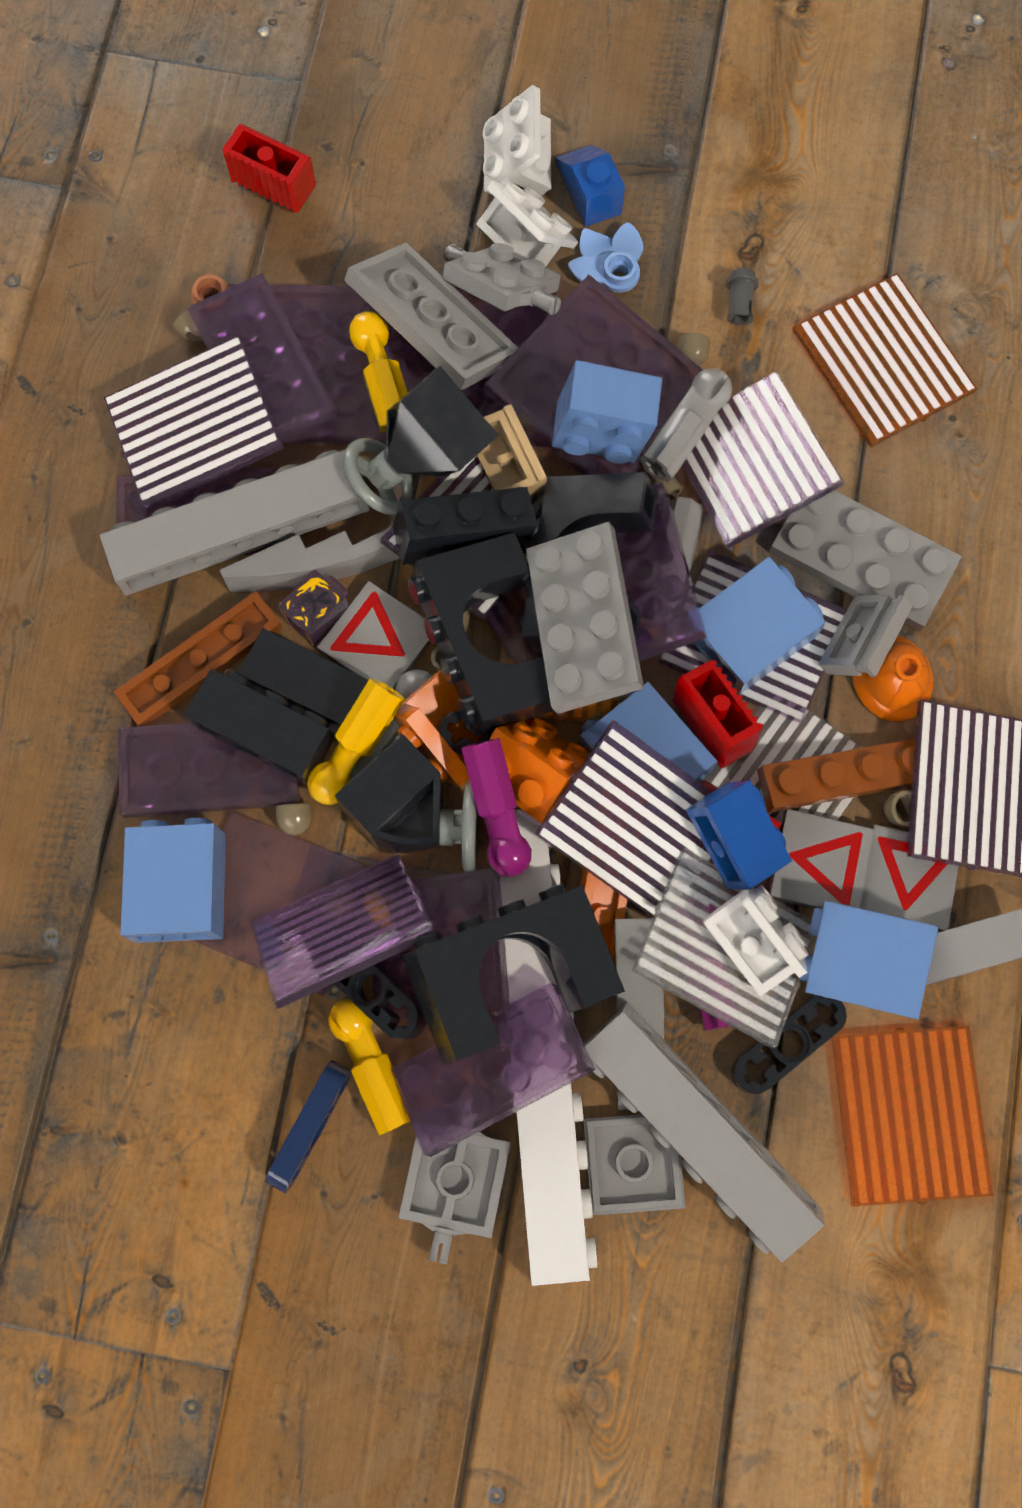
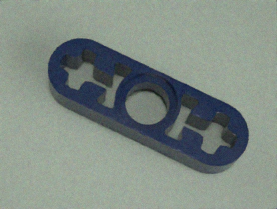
[265,1060,352,1194]

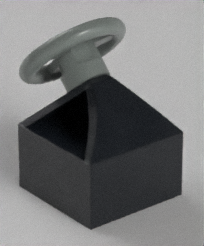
[344,366,499,515]
[334,734,478,873]

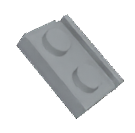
[818,595,913,677]

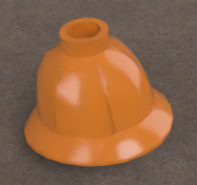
[852,636,934,722]

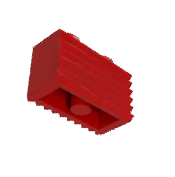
[222,123,317,213]
[672,660,763,768]

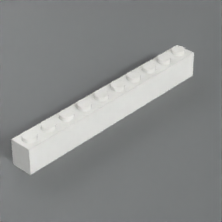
[496,809,597,1286]

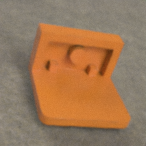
[394,669,481,787]
[489,718,600,824]

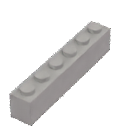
[99,449,369,596]
[582,1002,825,1263]

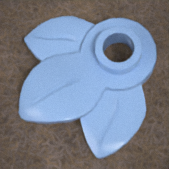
[568,222,644,293]

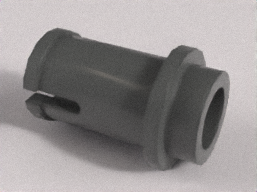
[726,268,759,325]

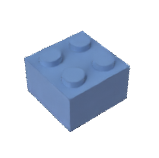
[552,360,662,464]

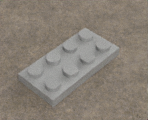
[344,243,520,390]
[769,478,962,632]
[526,522,644,714]

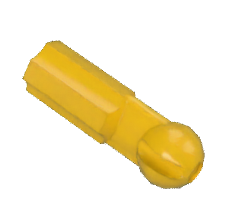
[349,311,407,433]
[307,678,405,805]
[328,998,416,1136]

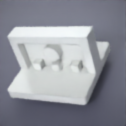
[483,85,551,196]
[476,180,578,266]
[703,885,808,997]

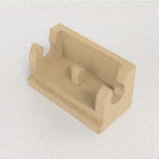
[477,404,547,500]

